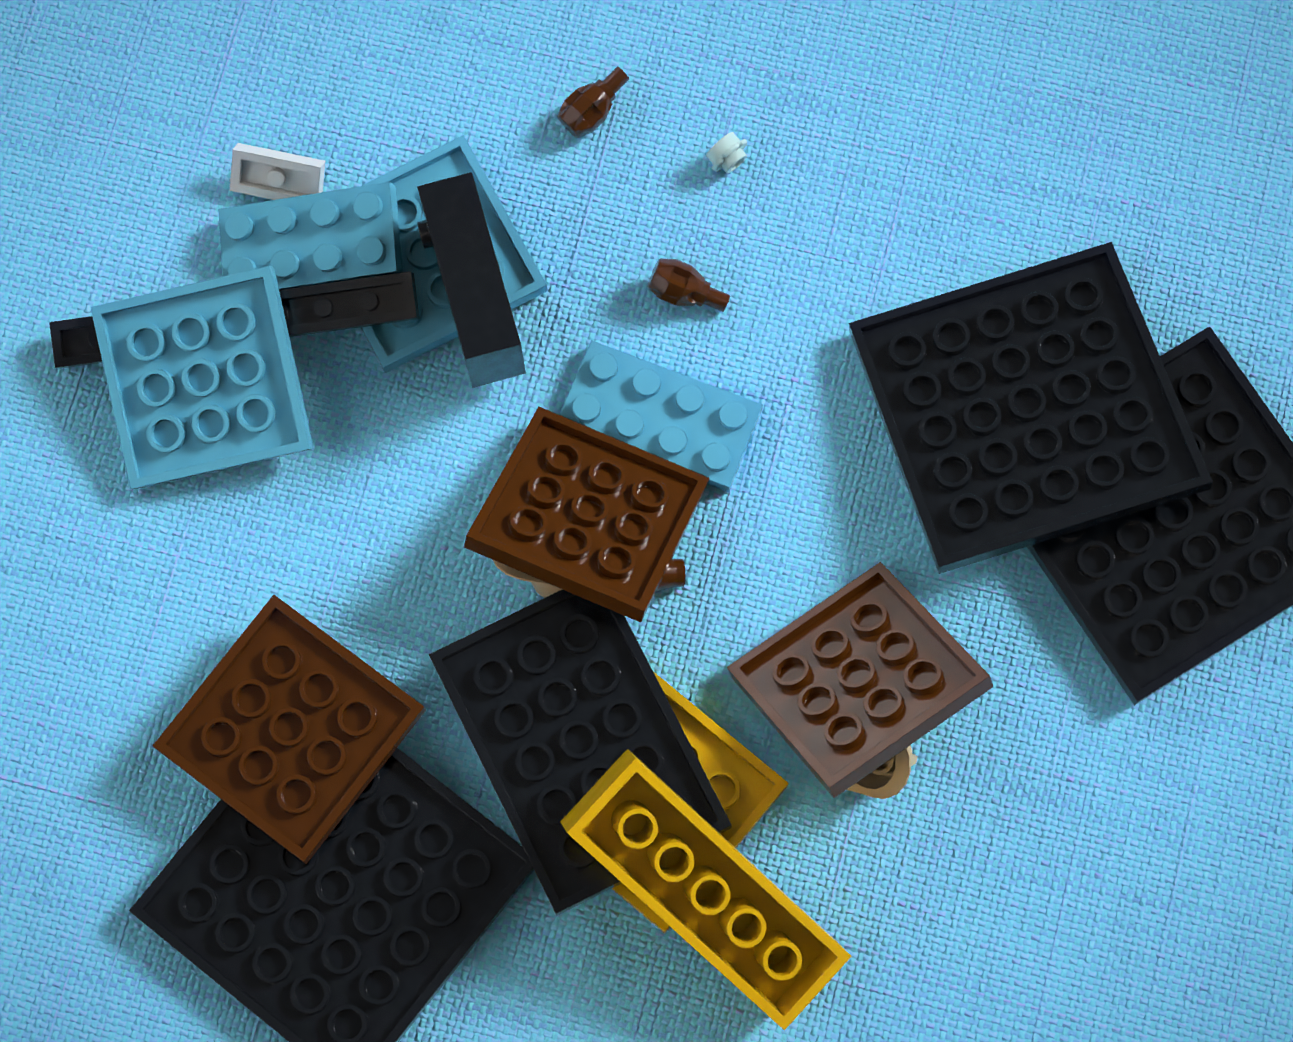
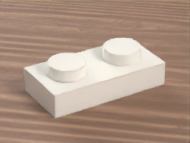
[230,143,326,200]

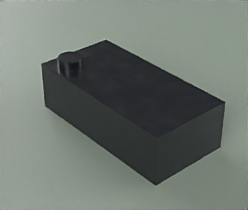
[417,172,526,388]

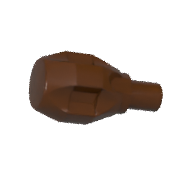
[557,66,630,138]
[647,258,730,312]

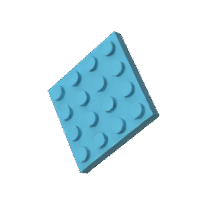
[361,135,548,373]
[91,266,314,489]

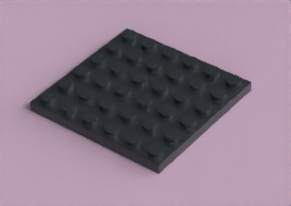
[849,242,1213,574]
[1027,326,1293,706]
[129,748,534,1042]

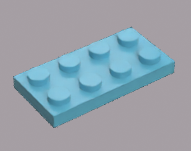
[218,181,403,290]
[560,340,763,492]

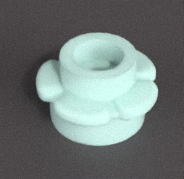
[706,132,748,174]

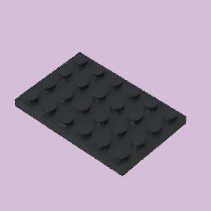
[429,589,732,916]

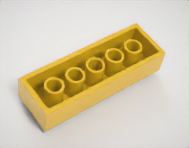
[560,749,852,1030]

